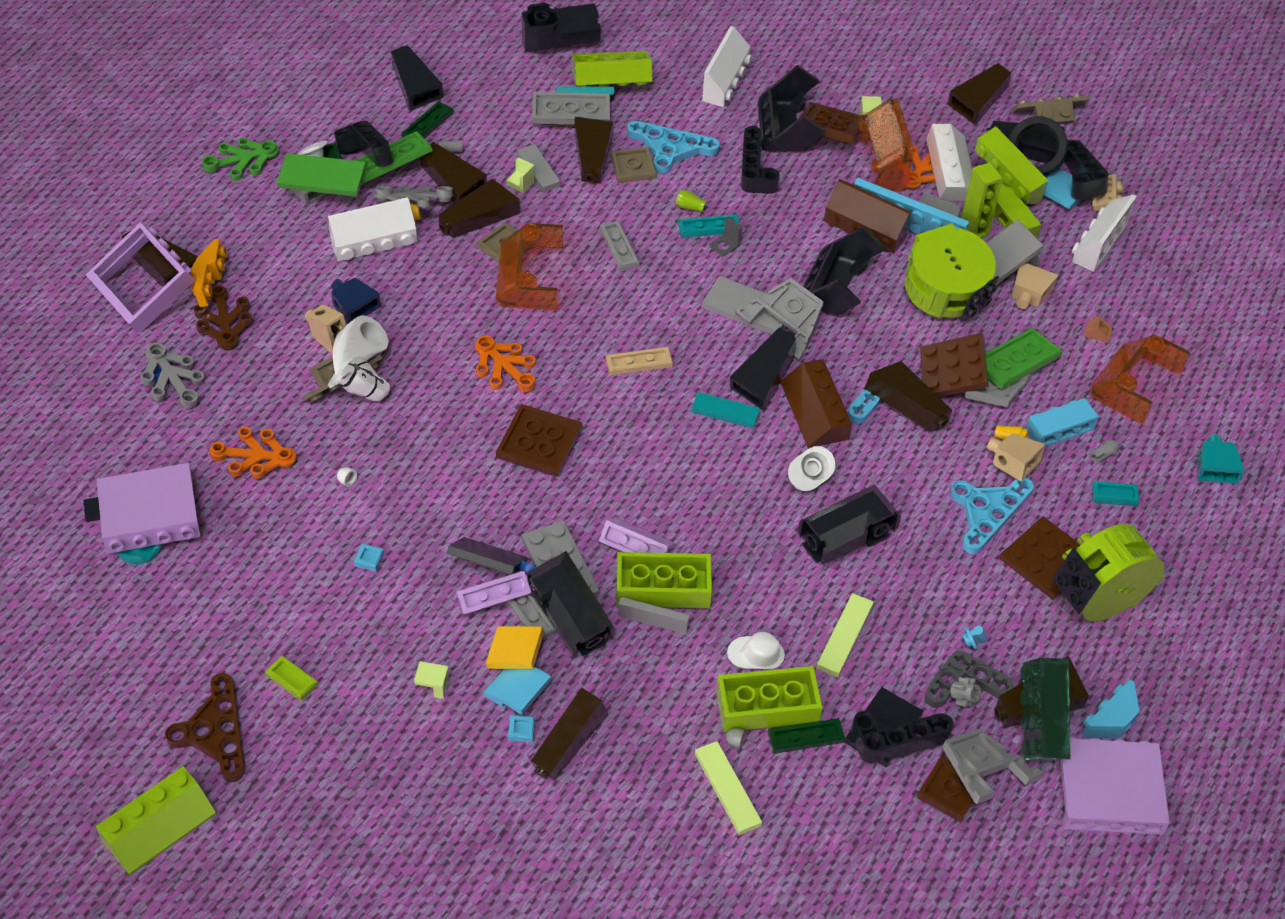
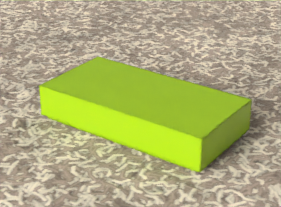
[265,656,318,701]

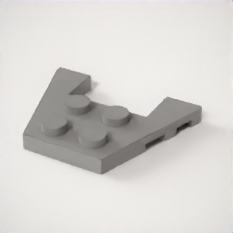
[735,278,824,361]
[964,371,1035,407]
[942,729,1044,804]

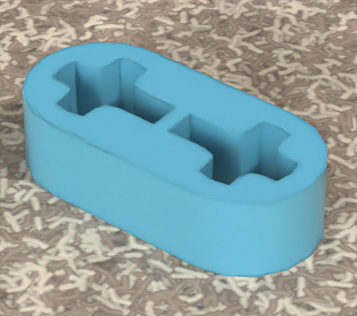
[848,390,880,424]

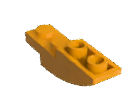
[190,238,227,307]

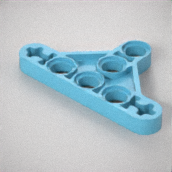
[627,121,720,174]
[950,477,1034,554]

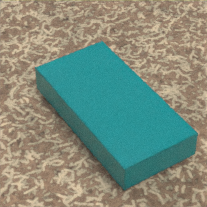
[1092,481,1139,507]

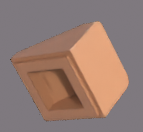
[1084,316,1112,343]

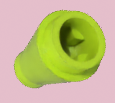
[675,189,706,212]

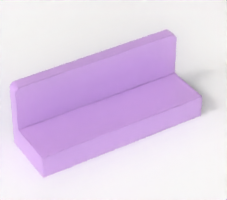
[599,518,675,553]
[455,571,531,615]

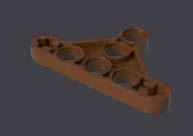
[165,673,244,782]

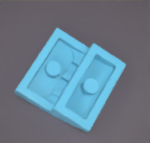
[1044,168,1080,209]
[483,667,551,715]

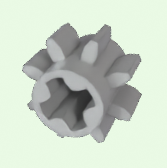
[951,677,981,707]

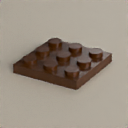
[800,102,866,144]
[920,333,989,397]
[496,404,582,477]
[999,516,1080,600]

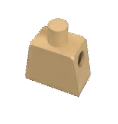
[1011,263,1058,309]
[305,305,346,354]
[987,434,1045,481]

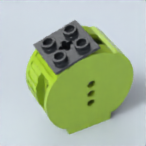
[904,223,999,322]
[1052,524,1165,622]

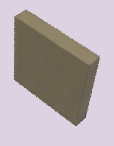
[610,147,657,183]
[476,222,534,268]

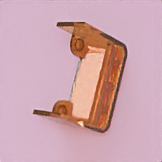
[859,98,913,192]
[495,223,563,311]
[1089,335,1190,425]

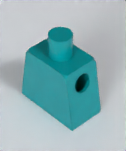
[1196,434,1244,484]

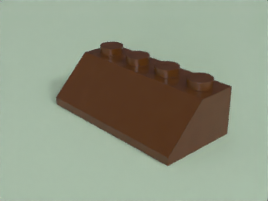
[824,179,911,254]
[780,359,852,448]

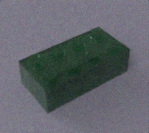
[1020,657,1071,762]

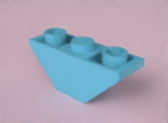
[1082,679,1140,738]

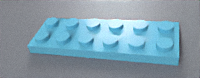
[854,178,969,234]

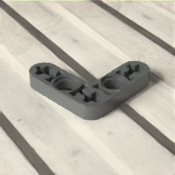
[925,651,1013,708]

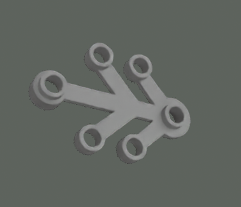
[374,186,453,207]
[141,343,204,409]

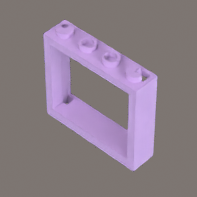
[85,222,196,333]

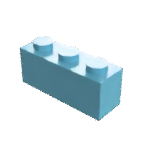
[1026,398,1099,447]

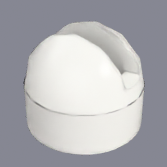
[337,467,357,487]

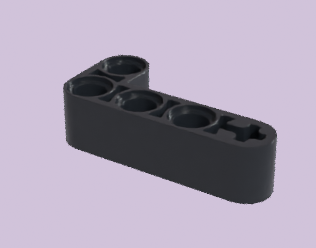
[334,121,394,167]
[741,126,780,194]
[1064,140,1109,200]
[851,711,954,764]

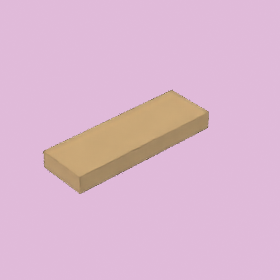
[606,347,673,375]

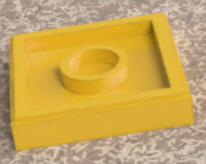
[486,626,544,669]

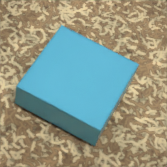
[354,544,384,571]
[508,715,535,742]

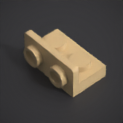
[1092,174,1124,212]

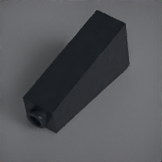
[391,45,443,111]
[984,121,1065,164]
[730,327,796,411]

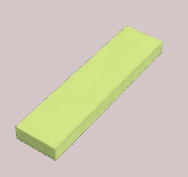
[816,593,874,678]
[695,741,762,835]

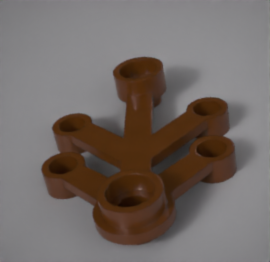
[193,285,253,350]

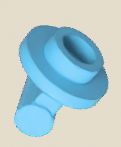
[962,626,988,650]

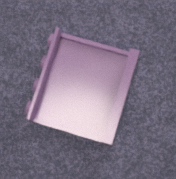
[97,463,201,554]
[1056,737,1170,835]

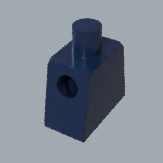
[331,278,381,324]

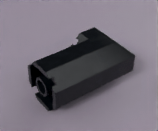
[522,2,601,52]
[798,484,901,564]
[525,551,615,658]

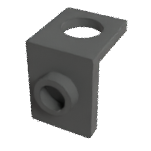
[709,216,742,257]

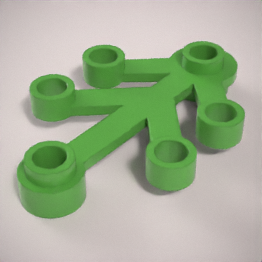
[202,138,279,181]

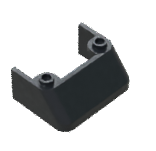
[758,65,826,151]
[803,226,886,315]

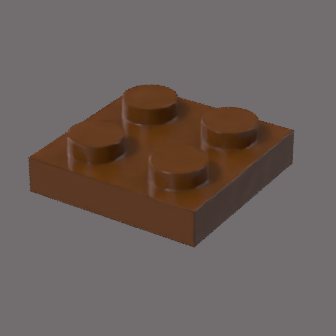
[917,756,974,822]

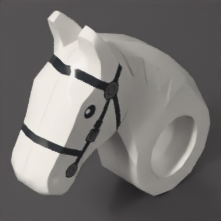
[327,315,390,402]

